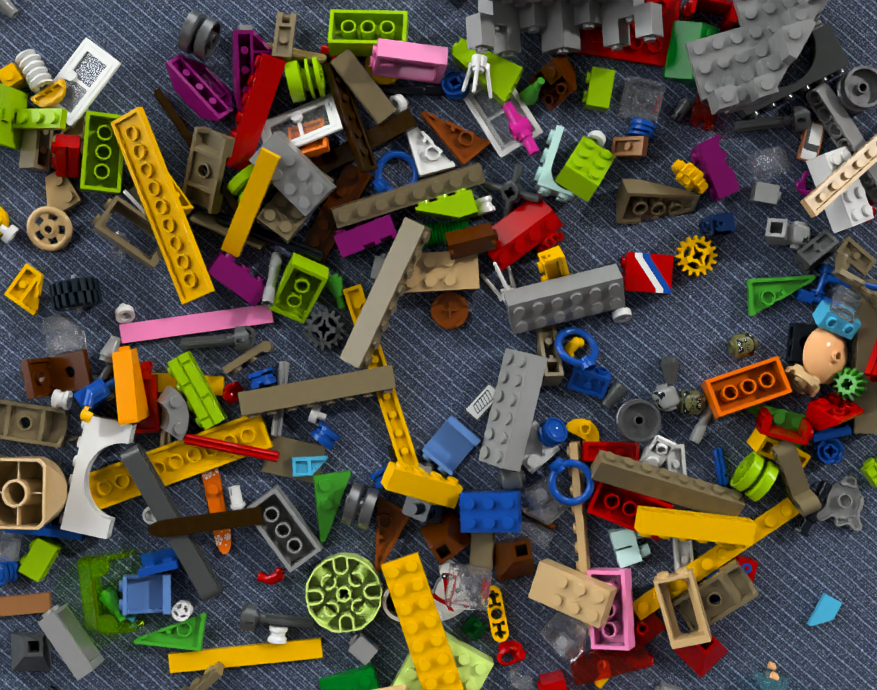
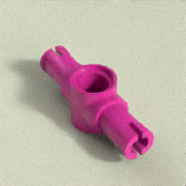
[502,101,540,156]

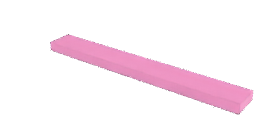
[119,305,274,344]

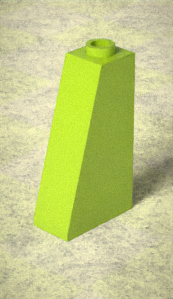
[451,38,523,105]

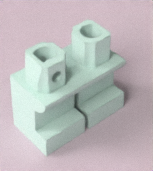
[608,527,651,568]

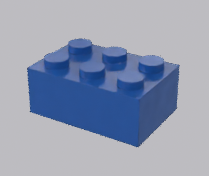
[459,490,522,533]

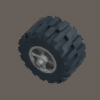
[49,275,103,313]

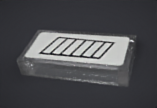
[463,381,496,422]

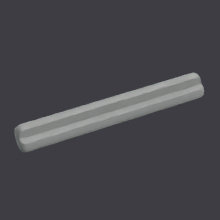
[271,361,290,437]

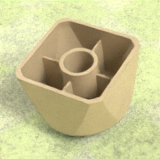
[0,456,67,530]

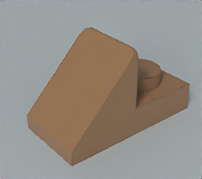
[611,136,649,160]

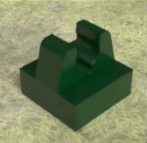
[460,614,487,641]

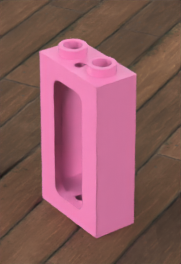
[369,38,448,84]

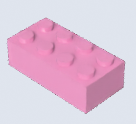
[587,567,635,651]

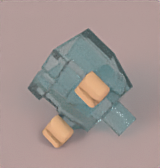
[753,661,789,690]

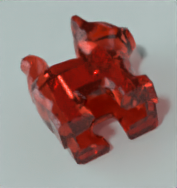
[689,93,717,132]

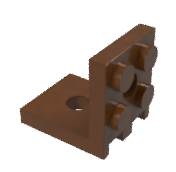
[20,349,93,400]

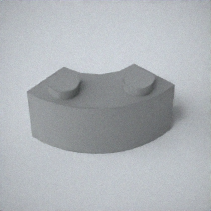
[156,385,189,441]

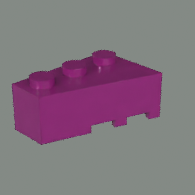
[690,134,740,202]
[333,214,397,258]
[206,250,267,307]

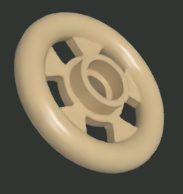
[26,206,73,251]

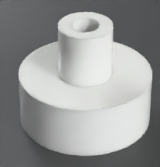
[389,94,409,115]
[586,130,606,148]
[0,224,19,244]
[114,303,135,324]
[612,307,632,323]
[308,404,327,424]

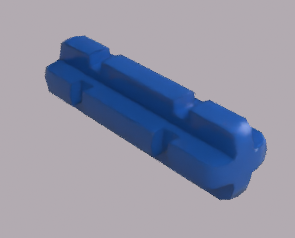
[712,448,729,486]

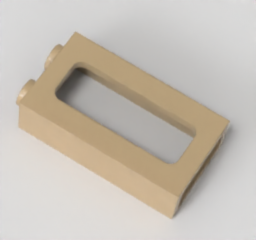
[653,567,712,649]

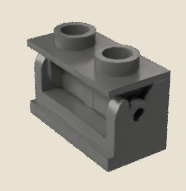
[794,229,840,274]

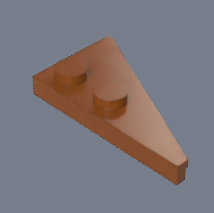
[420,111,491,166]
[375,495,409,573]

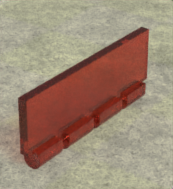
[570,637,651,686]

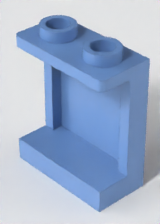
[119,572,171,616]

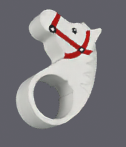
[382,560,477,622]

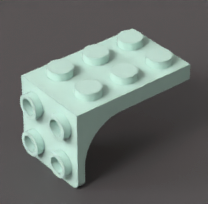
[534,125,575,203]

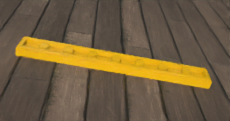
[168,637,323,673]

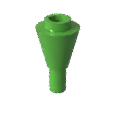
[519,77,545,105]
[326,273,346,309]
[99,587,126,623]

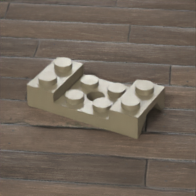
[182,126,235,214]
[256,169,334,244]
[0,398,71,448]
[671,559,759,632]

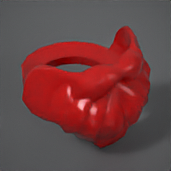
[497,640,526,666]

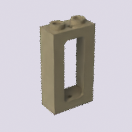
[91,195,163,270]

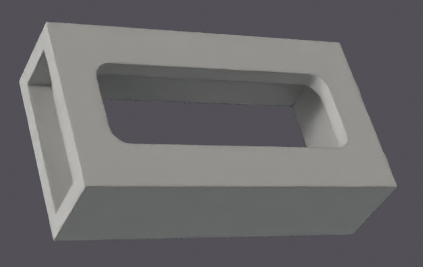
[38,603,105,681]

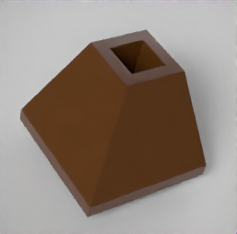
[528,55,577,112]
[420,508,471,565]
[493,536,535,581]

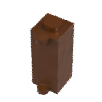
[445,222,499,260]

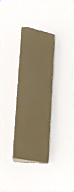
[330,48,396,125]
[189,210,267,251]
[469,532,495,570]

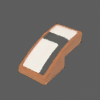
[795,121,825,161]

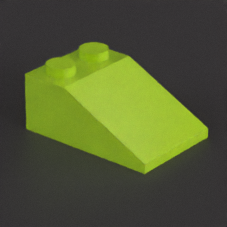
[268,253,329,324]

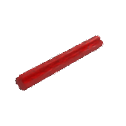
[184,434,280,462]

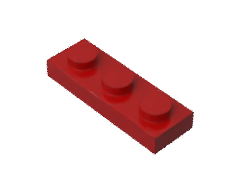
[582,441,640,461]

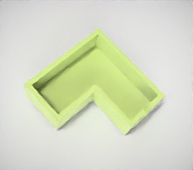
[390,631,494,690]

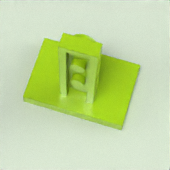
[0,83,68,150]

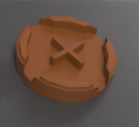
[431,291,469,329]

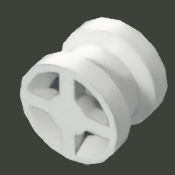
[475,195,496,216]
[51,389,73,410]
[171,599,194,621]
[267,625,288,644]

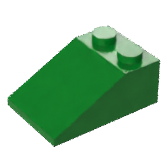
[318,662,381,690]

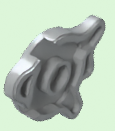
[816,475,864,532]

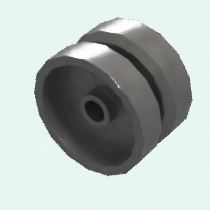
[178,10,221,61]
[833,65,877,114]
[615,399,661,442]
[341,482,380,531]

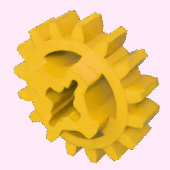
[671,159,709,194]
[674,235,718,277]

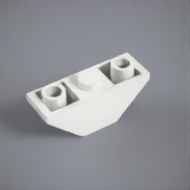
[639,435,676,468]

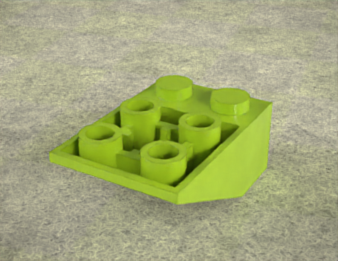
[415,188,478,222]

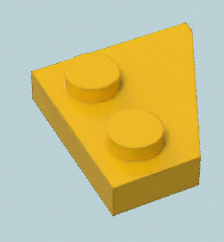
[4,263,44,316]

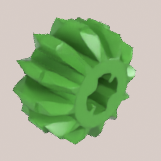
[833,368,868,401]

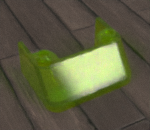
[77,548,144,635]

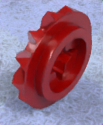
[537,232,564,253]

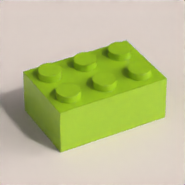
[555,136,616,202]

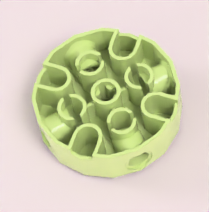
[305,552,383,633]

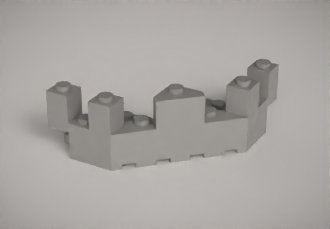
[466,0,664,59]
[685,0,825,115]

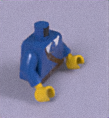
[73,378,115,423]

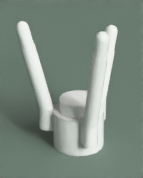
[461,54,492,99]
[480,262,516,303]

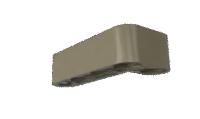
[771,440,822,517]

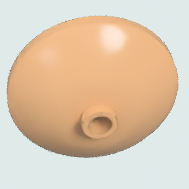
[803,327,848,384]

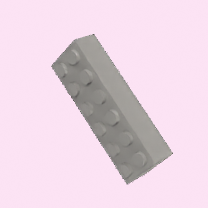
[503,264,625,335]
[478,348,548,472]

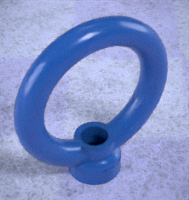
[371,150,419,193]
[555,327,599,373]
[548,457,595,506]

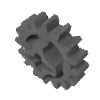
[304,308,346,350]

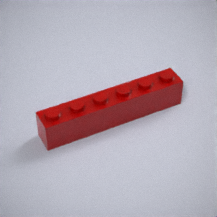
[225,52,286,171]

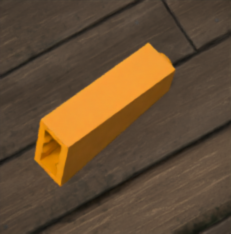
[112,346,150,425]

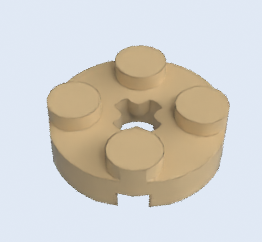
[784,364,821,397]

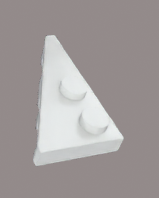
[406,127,455,178]

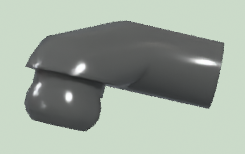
[92,363,114,383]

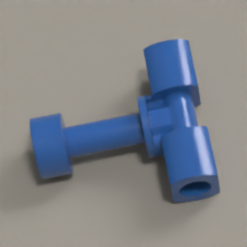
[795,264,838,305]

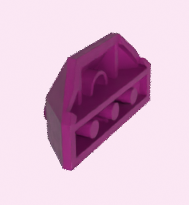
[231,30,272,110]
[165,54,233,121]

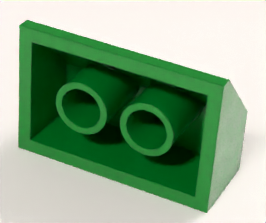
[663,21,719,88]

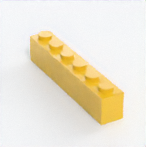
[634,505,757,548]

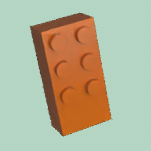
[701,356,792,420]

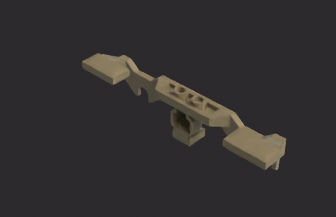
[832,236,877,312]

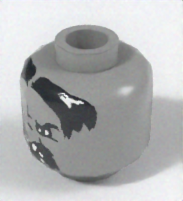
[787,221,811,250]
[651,383,680,413]

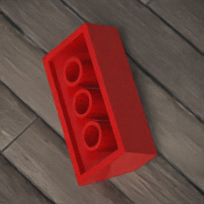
[485,193,564,272]
[586,481,674,541]

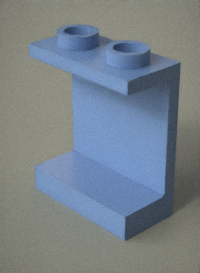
[422,415,481,475]

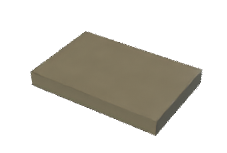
[262,434,326,483]

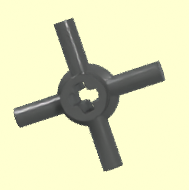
[485,163,541,217]

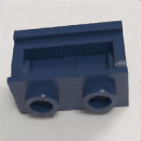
[699,212,736,238]

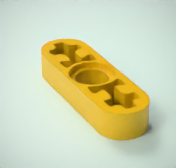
[484,585,509,642]

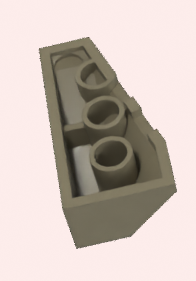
[616,179,700,224]

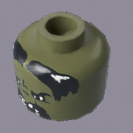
[728,332,758,359]
[676,390,705,415]

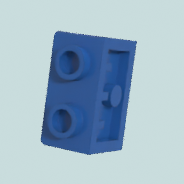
[567,366,611,399]
[138,547,182,577]

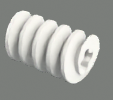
[15,49,54,93]

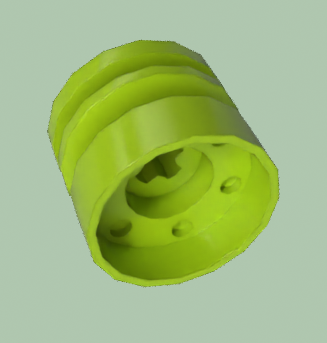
[284,56,326,103]

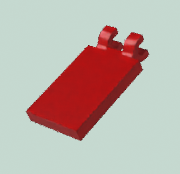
[135,361,162,433]

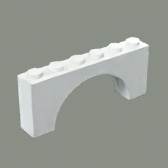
[59,414,137,539]

